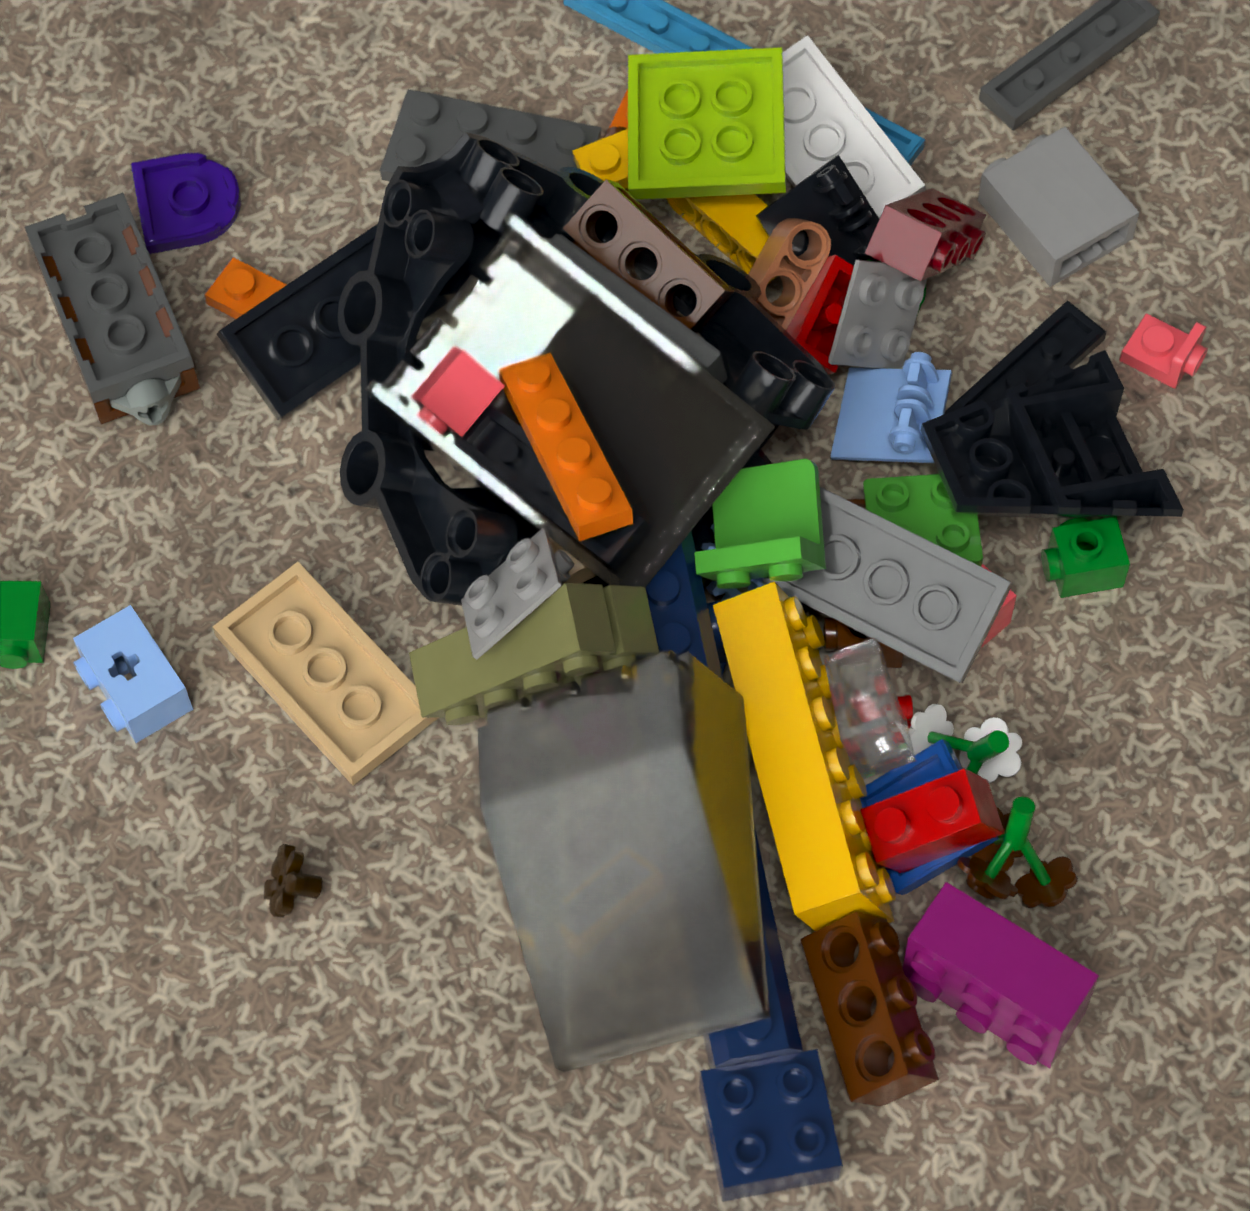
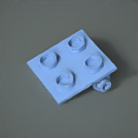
[830,352,952,463]

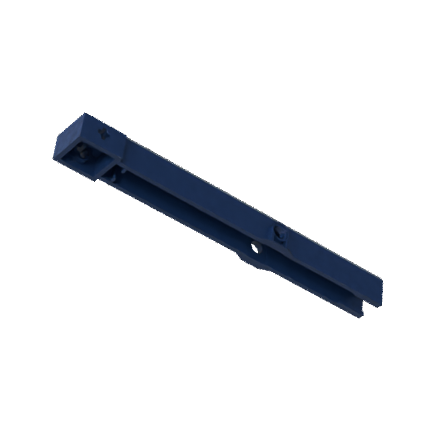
[566,317,843,1202]

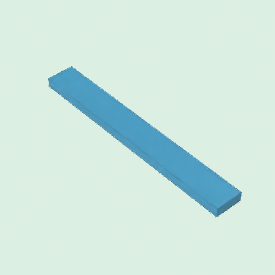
[563,0,925,166]

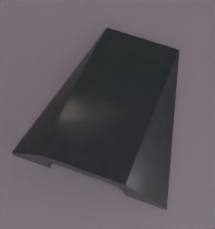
[920,350,1184,518]

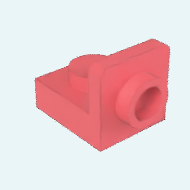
[1119,313,1208,389]

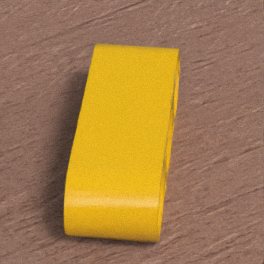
[666,194,777,285]

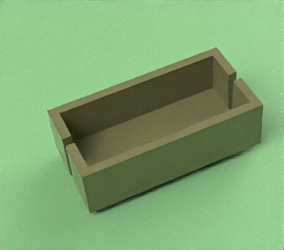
[409,583,659,725]

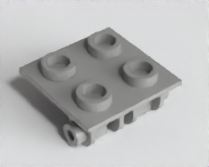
[828,259,927,369]
[461,527,574,660]

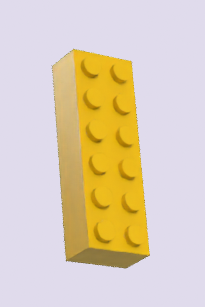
[713,581,896,931]

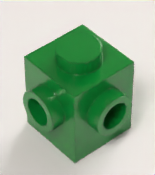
[1041,516,1130,598]

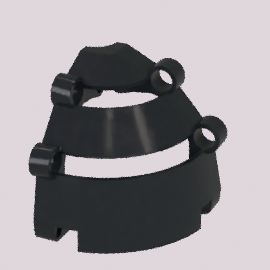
[337,132,835,606]

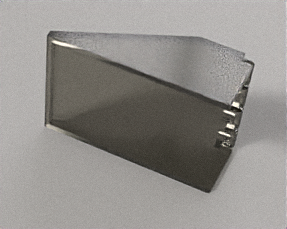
[366,212,775,587]
[478,650,770,1072]

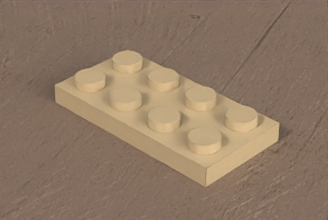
[212,562,438,786]

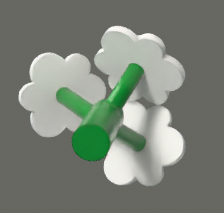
[904,704,1023,782]

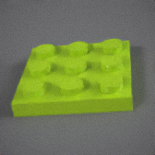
[628,47,786,200]

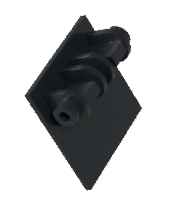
[756,155,879,266]

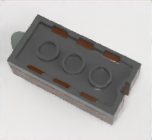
[25,193,200,426]

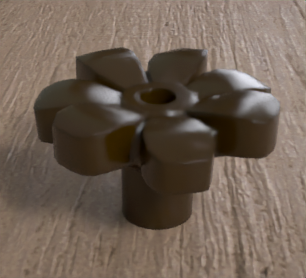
[264,844,322,917]

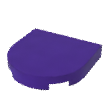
[131,153,241,254]

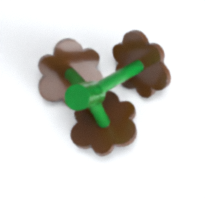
[957,797,1078,908]

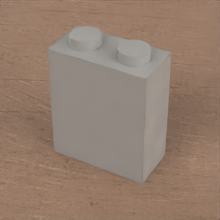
[978,127,1139,287]

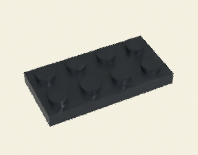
[217,224,448,420]

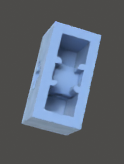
[73,605,193,743]

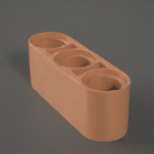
[748,218,831,330]

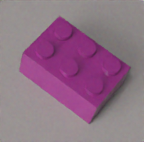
[903,882,1099,1069]

